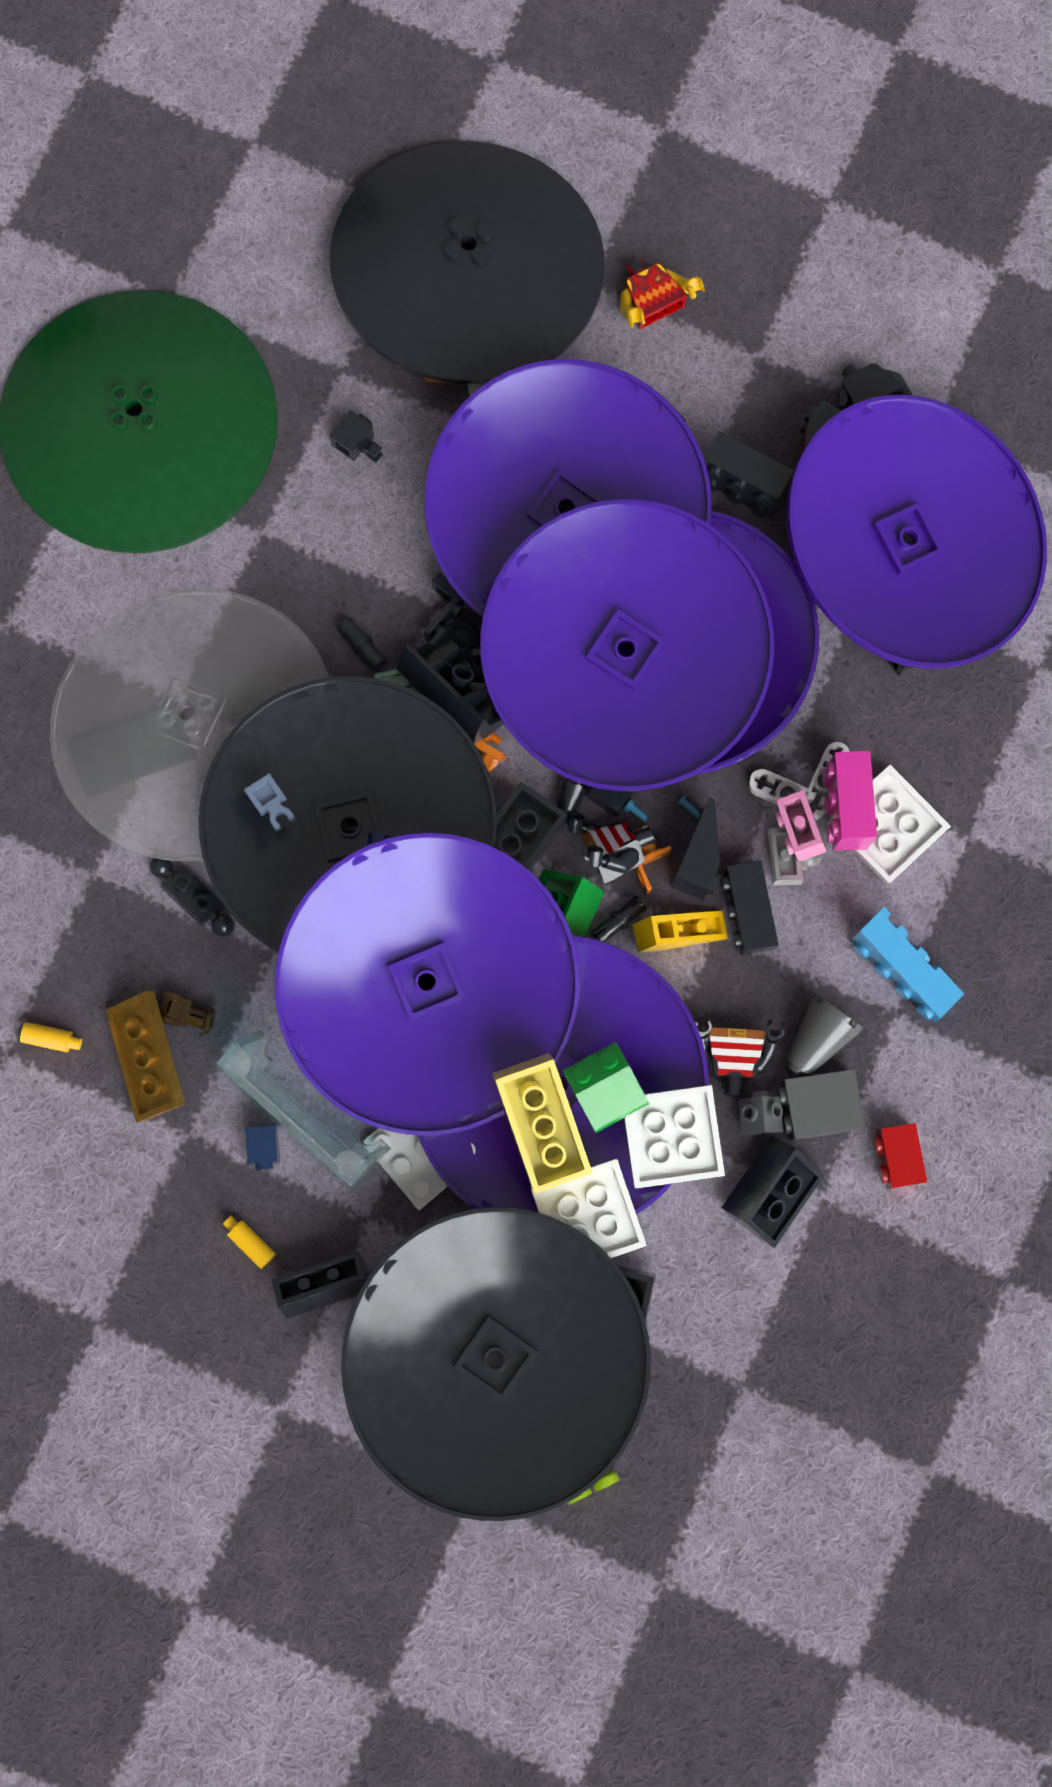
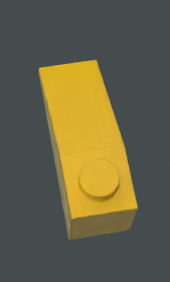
[632,910,728,953]

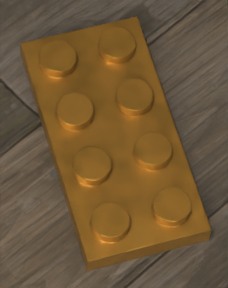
[105,991,185,1123]

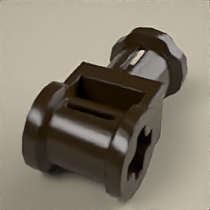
[159,990,217,1034]

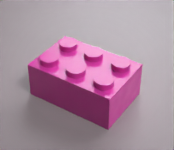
[822,751,877,851]

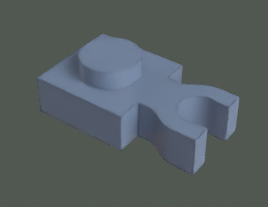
[244,774,295,831]

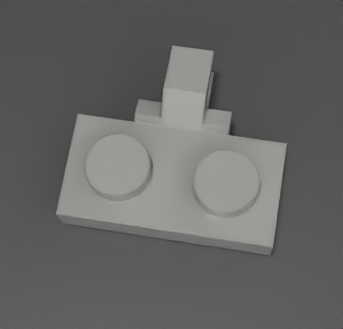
[766,828,822,885]

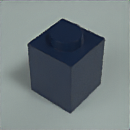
[245,1125,280,1170]

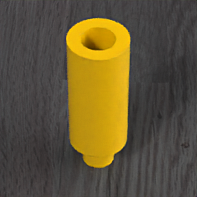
[20,1022,82,1053]
[223,1216,276,1269]

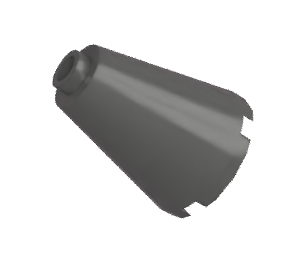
[786,993,864,1077]

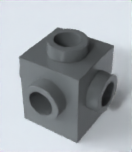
[739,1091,783,1135]

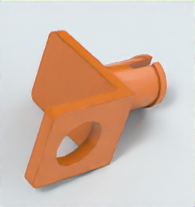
[633,826,672,895]

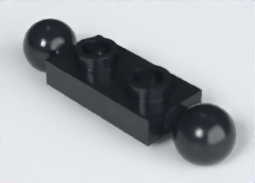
[149,855,235,937]

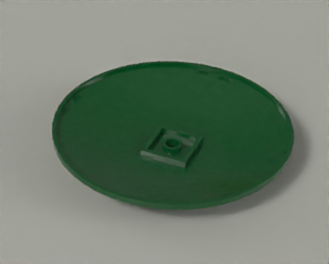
[0,290,278,553]

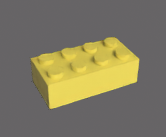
[492,1053,592,1194]

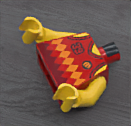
[620,259,705,330]

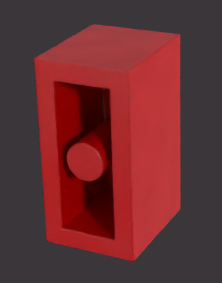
[873,1123,927,1189]

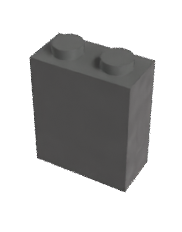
[778,1069,865,1141]

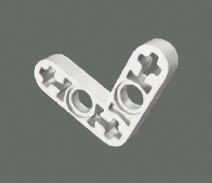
[748,742,850,820]

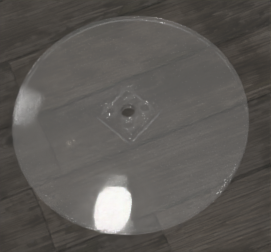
[50,589,329,861]

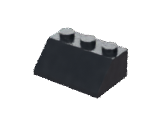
[721,1135,825,1248]

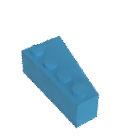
[850,907,964,1022]

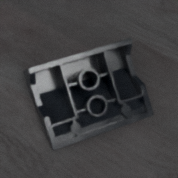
[396,615,504,744]

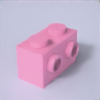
[775,790,826,862]

